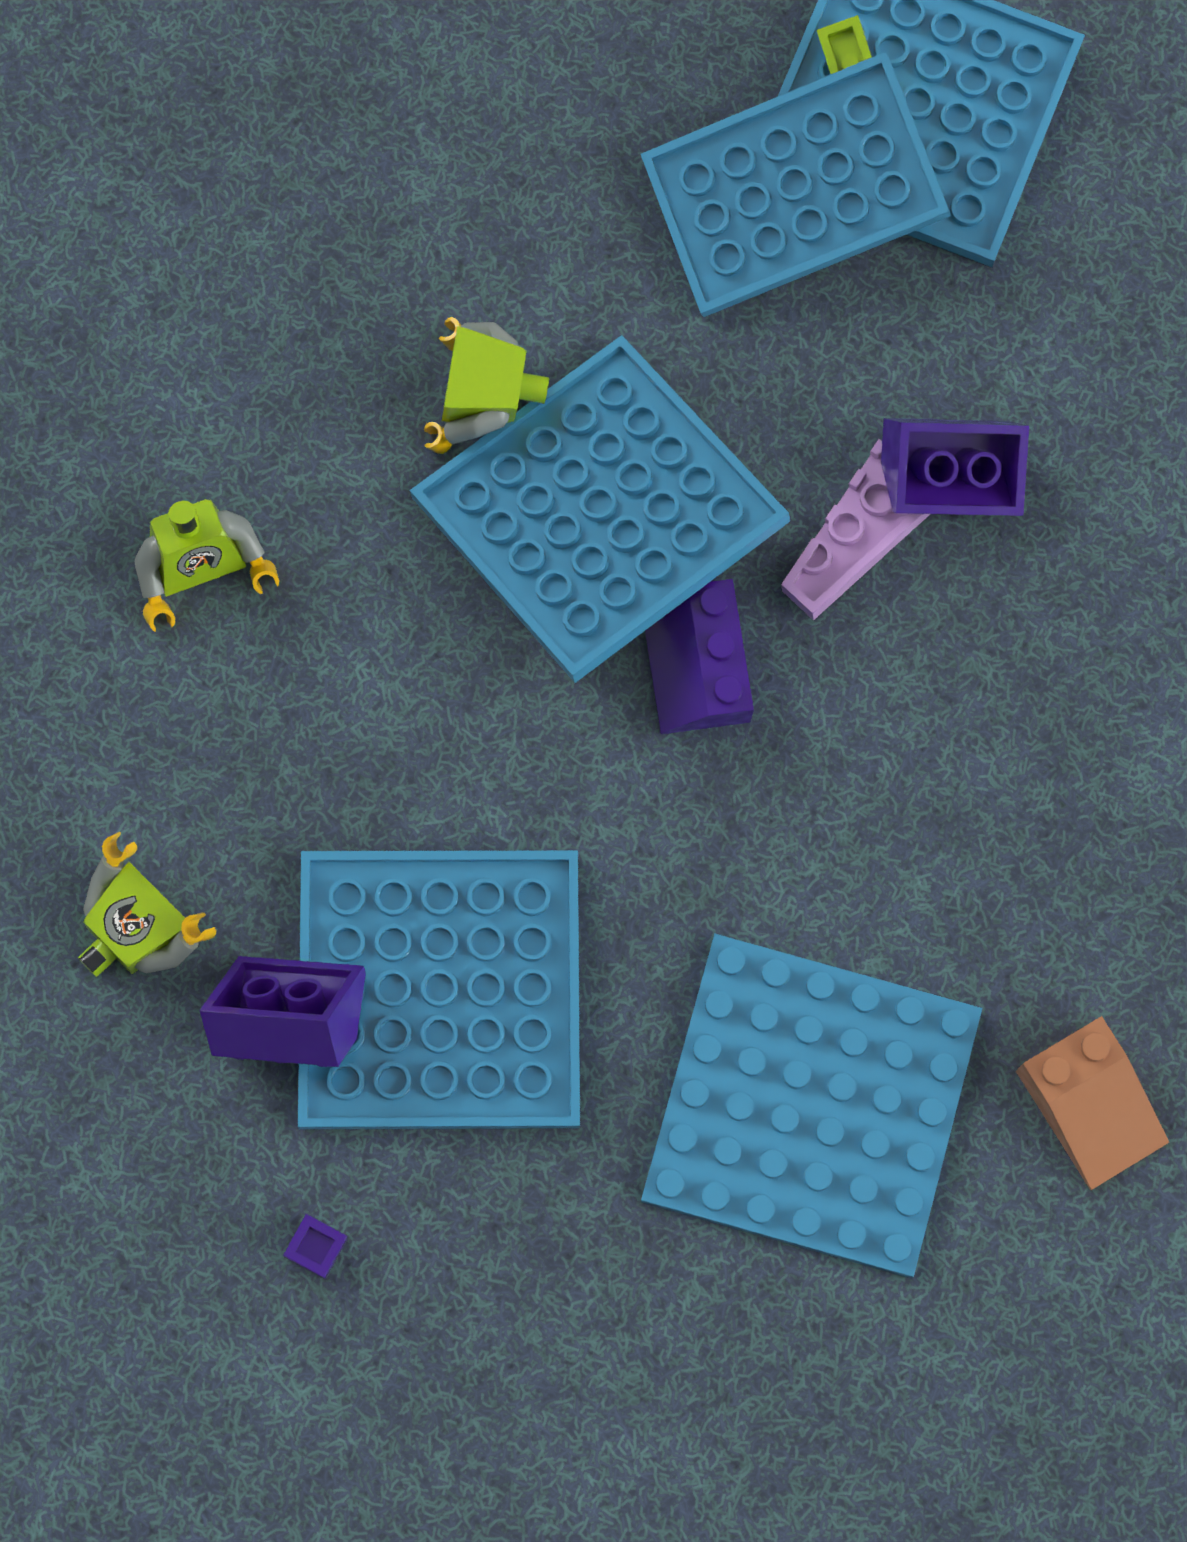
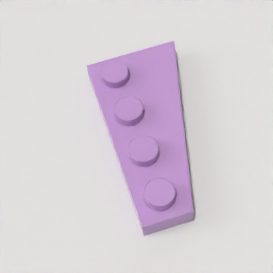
[781,439,930,620]

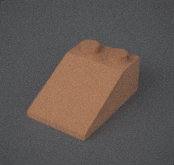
[1016,1016,1169,1190]

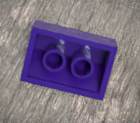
[881,418,1029,516]
[645,579,754,734]
[199,956,366,1067]

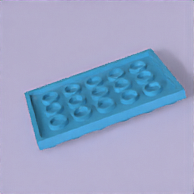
[640,51,951,317]

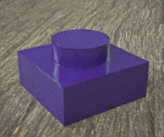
[283,1214,348,1279]

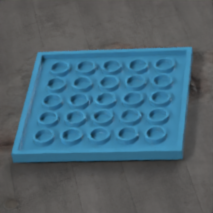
[778,0,1085,267]
[410,335,790,683]
[298,850,580,1130]
[641,934,982,1278]

